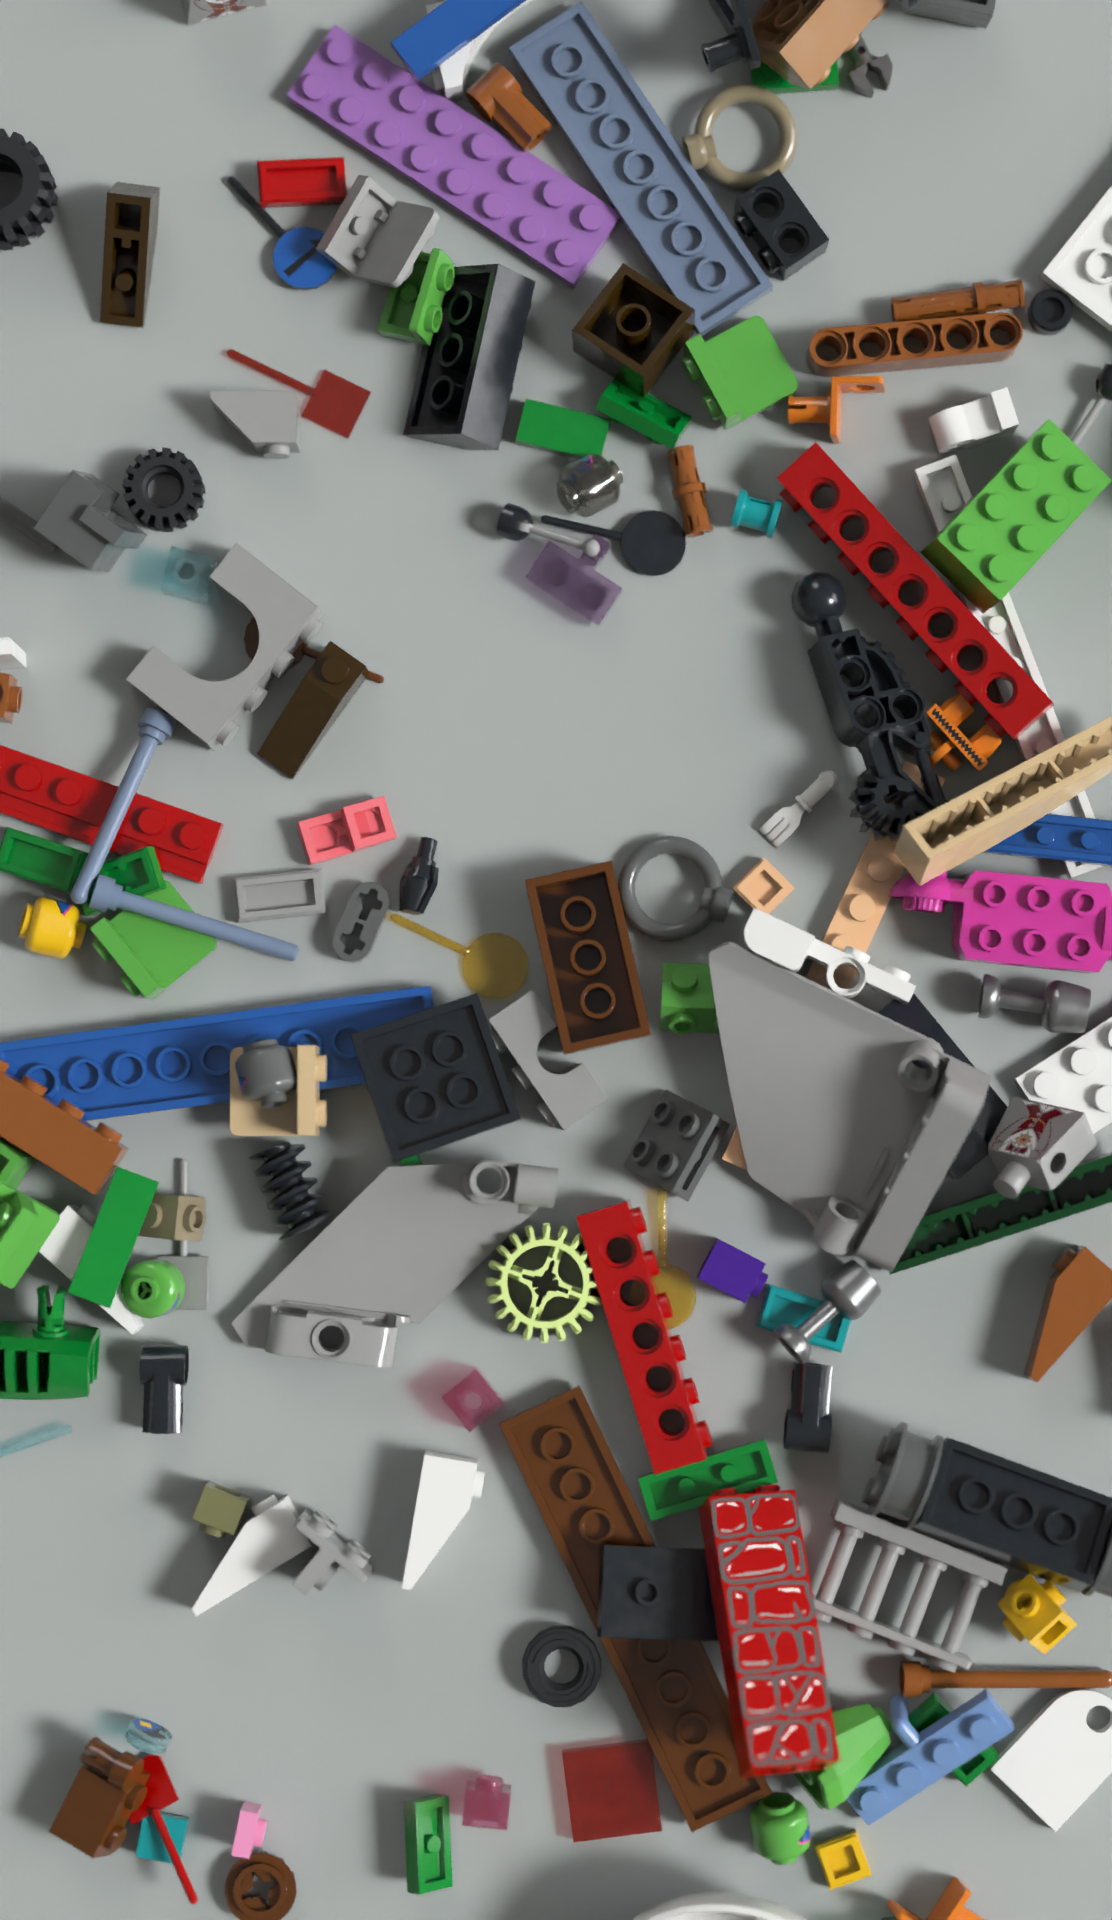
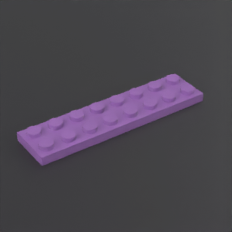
[286,25,621,289]

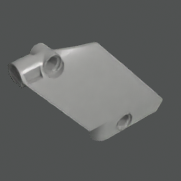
[231,1159,558,1368]

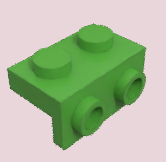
[377,248,455,345]
[659,963,720,1035]

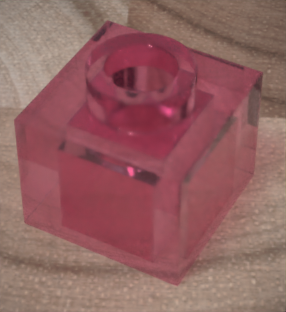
[442,1367,505,1432]
[462,1775,511,1830]

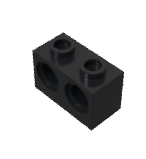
[733,169,829,281]

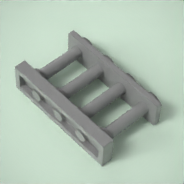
[812,1498,1008,1672]

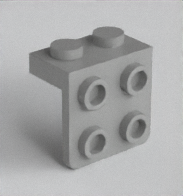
[316,175,440,288]

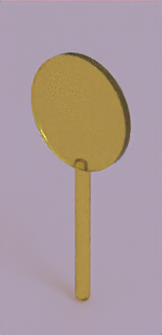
[390,913,528,999]
[630,1186,696,1329]

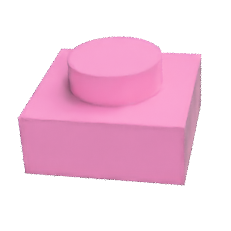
[231,1802,267,1859]

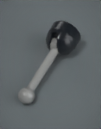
[1071,363,1112,445]
[497,503,600,557]

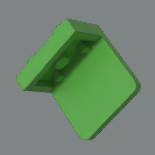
[681,316,798,431]
[90,880,217,1000]

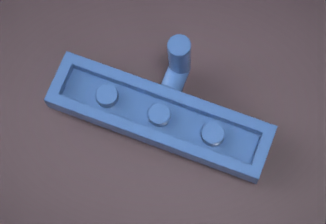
[846,1689,1014,1826]

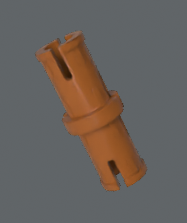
[666,445,713,537]

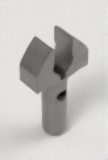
[847,33,893,98]

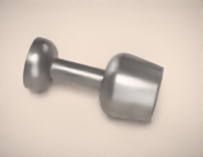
[978,974,1091,1033]
[773,1259,881,1364]

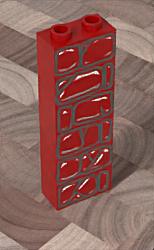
[698,1485,840,1778]

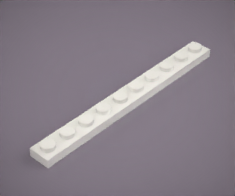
[913,454,1103,879]

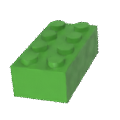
[920,419,1112,613]

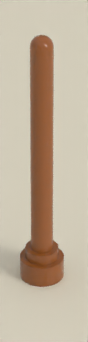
[899,1661,1112,1698]

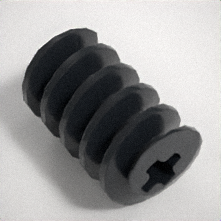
[249,1142,330,1240]

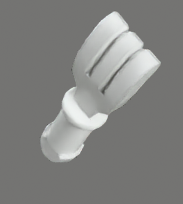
[759,771,838,848]

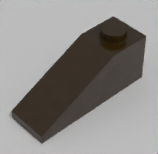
[100,182,160,328]
[257,641,369,779]

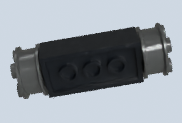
[862,1422,1112,1598]

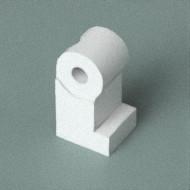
[928,387,1019,453]

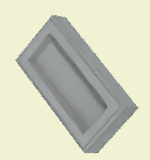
[234,869,327,923]

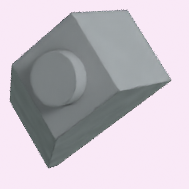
[210,390,301,459]

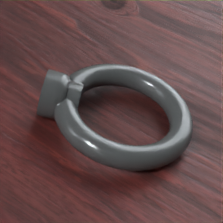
[618,836,734,941]

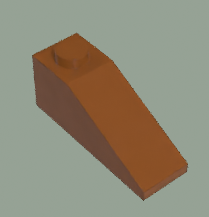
[1024,1245,1112,1383]

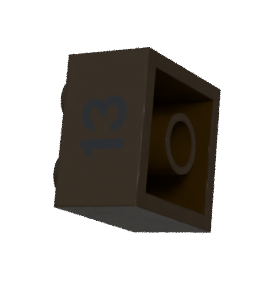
[572,263,695,398]

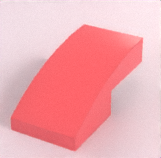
[296,796,397,866]

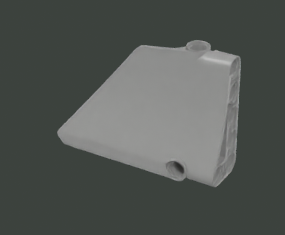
[708,942,991,1272]

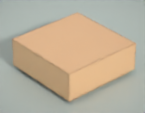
[732,857,795,914]

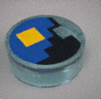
[125,1718,172,1755]

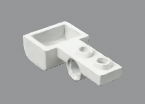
[744,908,916,1005]

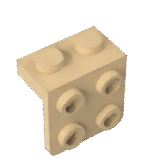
[230,1045,327,1136]

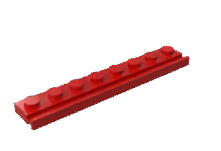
[0,745,224,884]

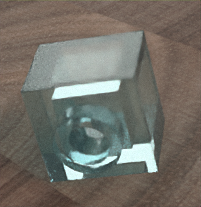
[160,546,218,605]

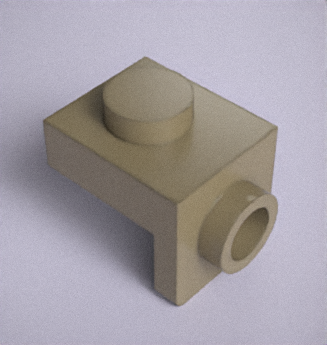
[138,1193,206,1241]

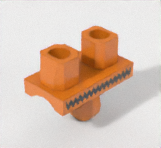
[926,693,1002,772]

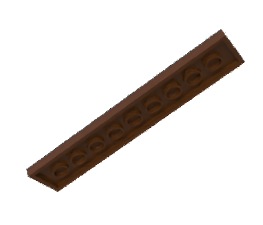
[499,1385,772,1832]

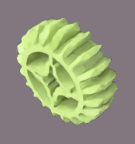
[485,1223,602,1343]

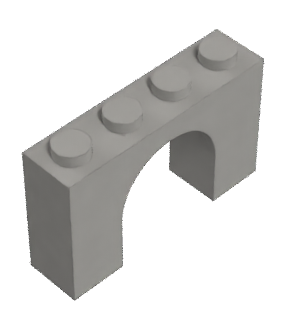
[126,543,324,751]

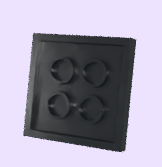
[350,993,521,1163]

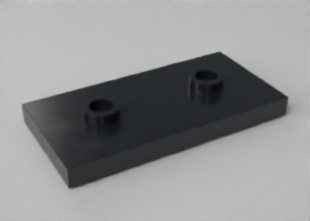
[597,1545,719,1641]

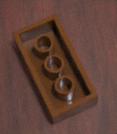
[525,861,651,1056]

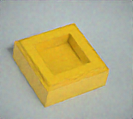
[814,1829,872,1890]

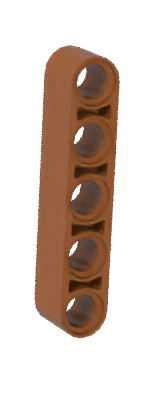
[806,312,1023,378]

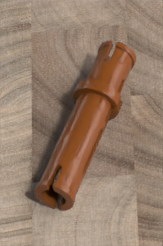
[891,279,1025,322]

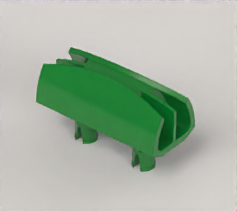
[0,1285,101,1400]

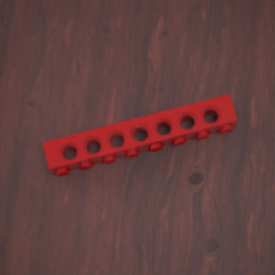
[777,442,1054,740]

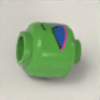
[121,1259,185,1319]
[750,1792,811,1865]

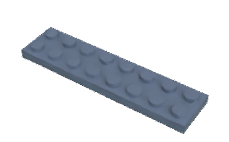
[509,1,773,336]

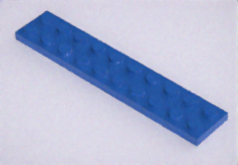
[0,986,434,1121]

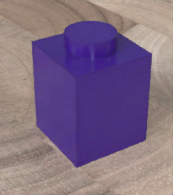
[696,1238,768,1303]

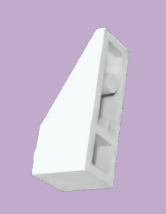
[39,1204,144,1334]
[402,1451,485,1590]
[192,1494,313,1617]

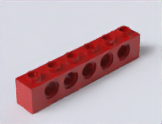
[576,1200,713,1475]

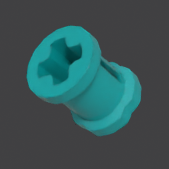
[730,489,783,538]

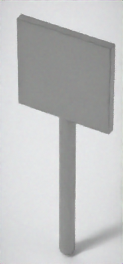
[156,1159,209,1310]

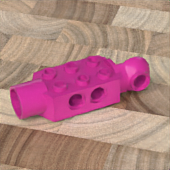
[888,870,1112,974]

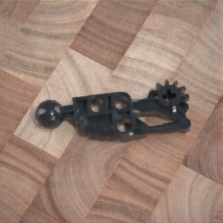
[791,572,949,842]

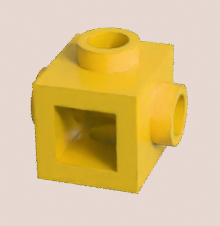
[997,1573,1077,1654]

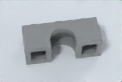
[488,990,608,1130]

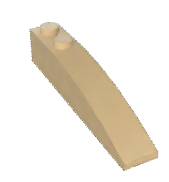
[894,716,1112,886]

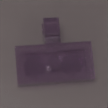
[525,534,623,627]

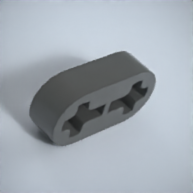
[332,882,391,963]

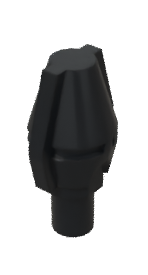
[399,837,439,915]

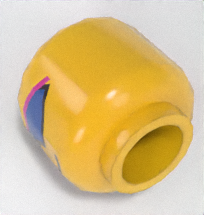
[18,897,86,960]

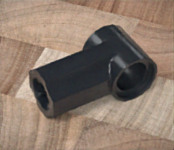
[140,1344,189,1434]
[783,1362,833,1453]

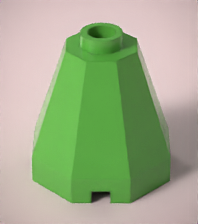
[794,1703,892,1810]

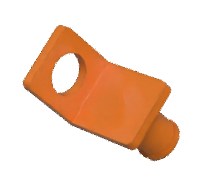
[788,376,885,444]
[887,1877,985,1920]

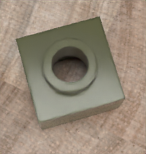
[192,1481,251,1538]

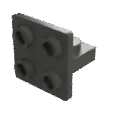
[624,1090,730,1202]

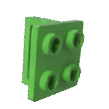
[0,1181,60,1289]

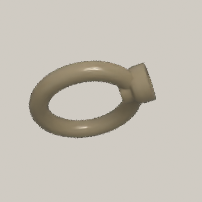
[682,85,797,191]

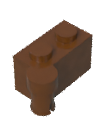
[49,1737,151,1858]

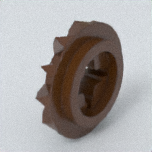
[225,1851,297,1920]

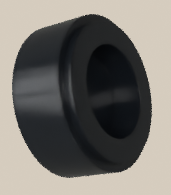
[1027,289,1073,336]

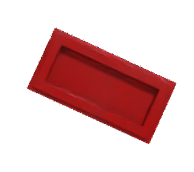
[257,157,347,208]

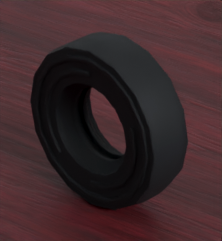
[522,1626,601,1707]

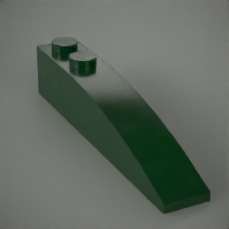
[889,1152,1112,1274]

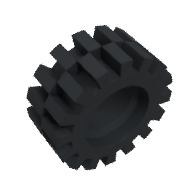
[123,447,205,532]

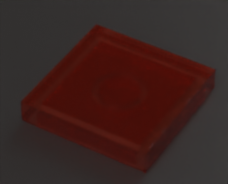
[562,1739,662,1843]

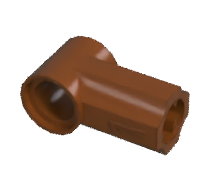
[465,63,551,152]

